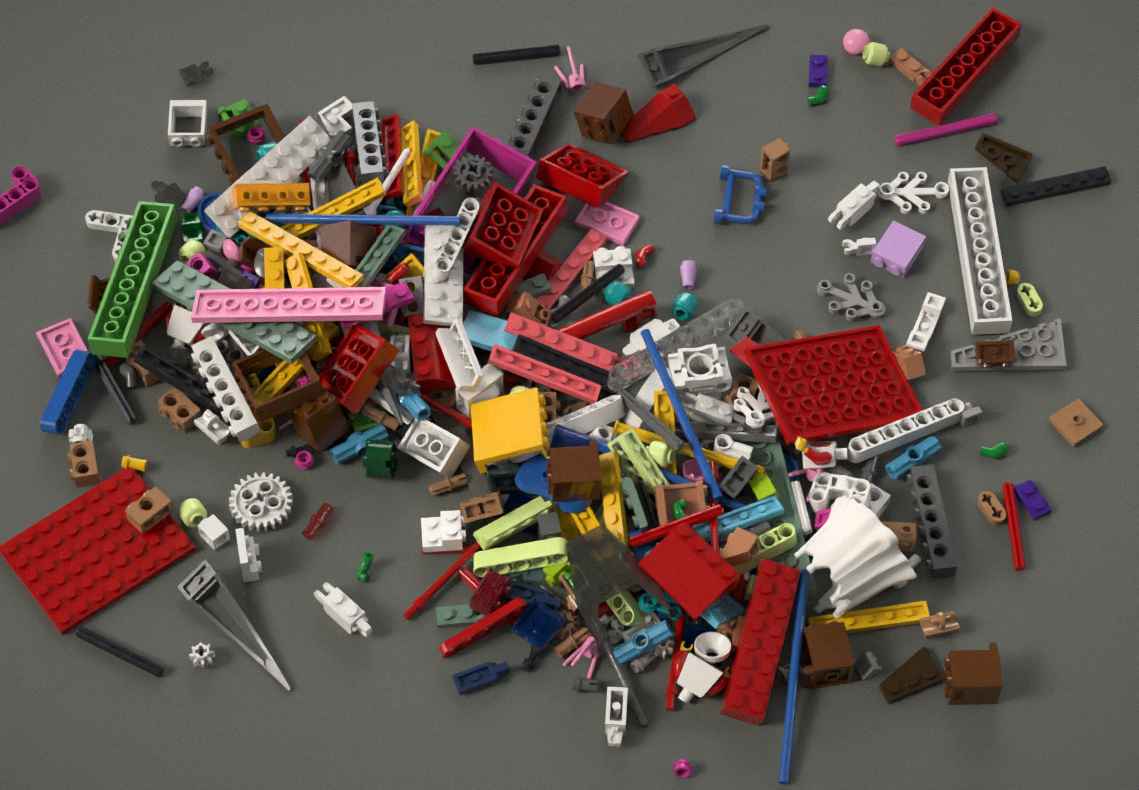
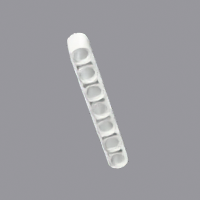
[510,395,626,463]
[848,399,964,463]

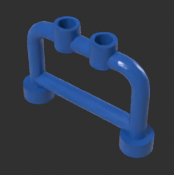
[713,164,767,224]

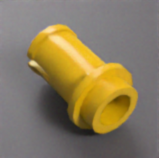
[121,455,147,472]

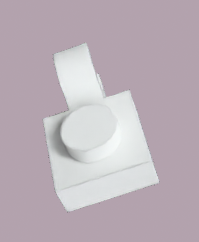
[842,238,876,256]

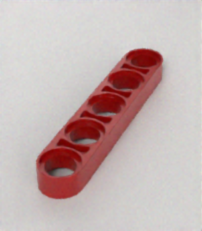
[439,597,528,658]

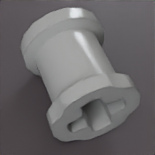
[776,660,803,683]

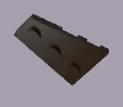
[975,133,1033,183]
[879,646,943,704]

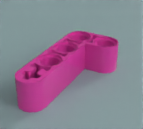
[0,166,41,225]

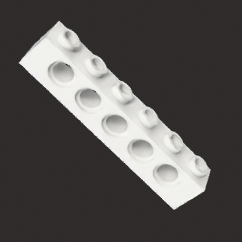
[191,336,261,442]

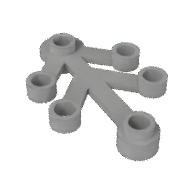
[817,273,885,321]

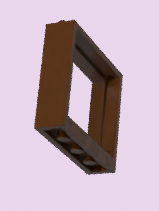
[206,104,285,186]
[232,349,325,422]

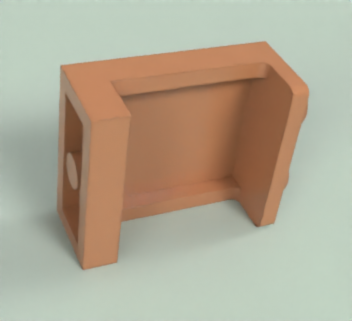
[654,481,709,526]

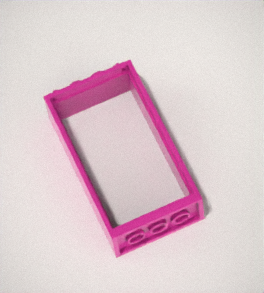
[404,126,536,275]

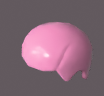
[843,29,870,55]
[223,239,241,264]
[682,459,706,485]

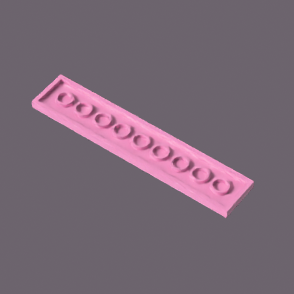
[191,287,387,323]

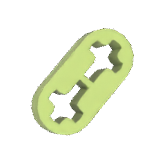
[1017,283,1043,317]

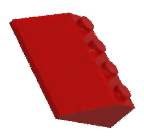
[536,143,629,208]
[462,182,543,268]
[408,313,466,392]
[318,324,400,415]
[638,521,741,620]

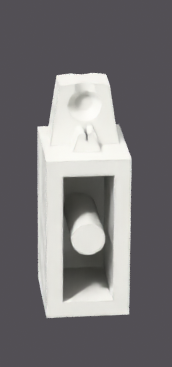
[605,687,628,747]

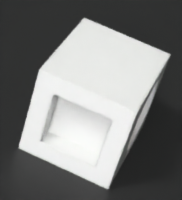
[198,514,230,551]

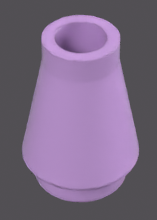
[181,186,207,213]
[680,260,698,289]

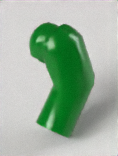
[807,85,830,106]
[979,442,1008,459]
[673,499,687,520]
[356,552,374,583]

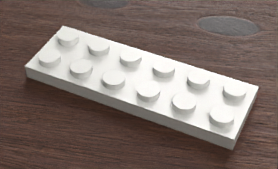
[423,224,463,326]

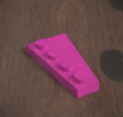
[339,283,414,329]

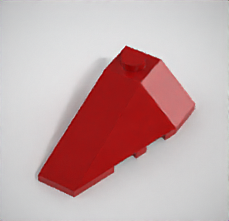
[620,84,696,143]

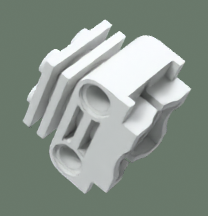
[668,344,732,402]

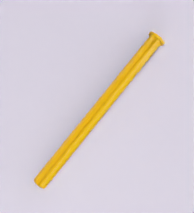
[612,420,765,476]

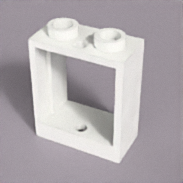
[168,100,208,147]
[455,363,504,419]

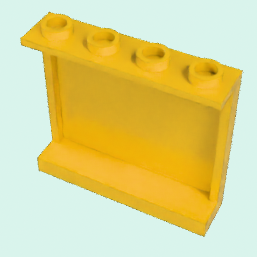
[471,387,550,474]

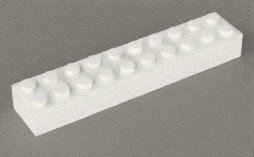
[948,167,1012,335]

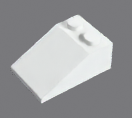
[398,418,470,478]

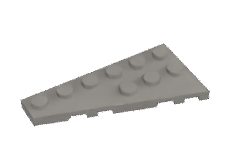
[950,318,1067,371]

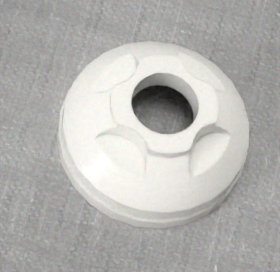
[694,632,731,664]

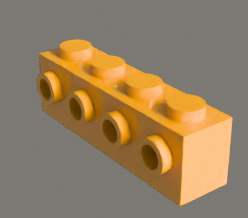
[232,183,310,212]

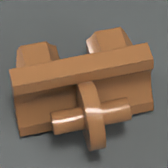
[919,611,960,639]
[717,615,744,653]

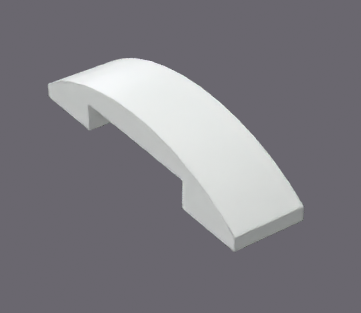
[906,292,946,352]
[623,367,671,428]

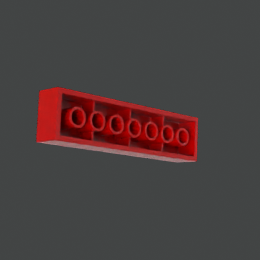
[910,7,1022,126]
[463,184,568,317]
[720,559,801,726]

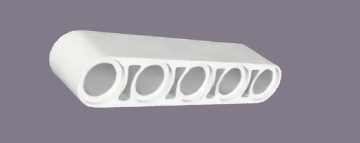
[432,198,479,281]

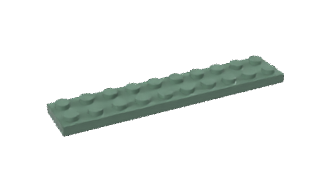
[151,261,318,364]
[740,420,818,599]

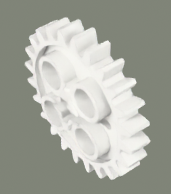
[229,472,293,532]

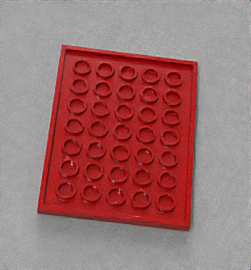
[744,325,923,445]
[0,467,196,635]

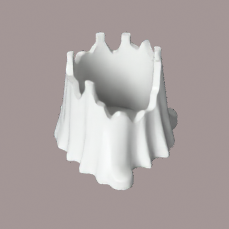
[794,496,917,618]

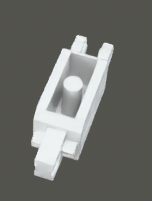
[828,181,880,230]
[622,318,680,361]
[390,332,412,377]
[681,392,745,424]
[313,582,372,637]

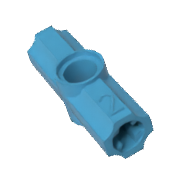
[391,373,431,421]
[330,424,389,465]
[885,436,942,480]
[613,620,674,665]

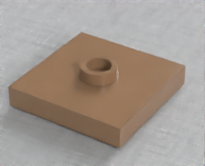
[1049,398,1104,447]

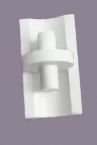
[194,409,231,445]

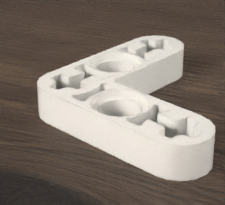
[85,210,133,262]

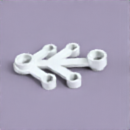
[877,172,949,214]
[733,384,776,428]

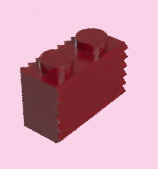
[469,569,511,616]

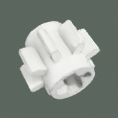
[68,424,93,444]
[654,639,675,659]
[189,642,215,669]

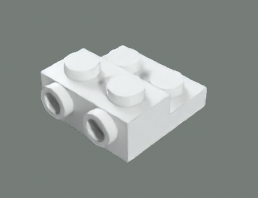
[593,246,634,290]
[421,510,466,552]
[235,528,262,583]

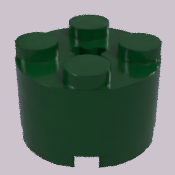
[363,439,398,479]

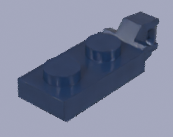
[505,581,562,612]
[452,661,510,695]

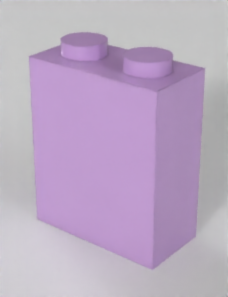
[871,220,926,278]

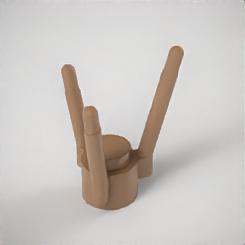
[540,575,584,613]

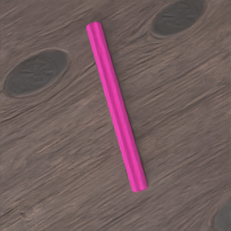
[895,113,998,146]

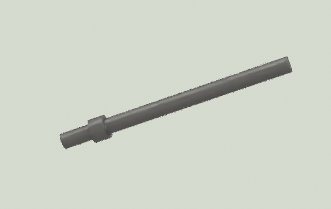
[592,617,649,727]

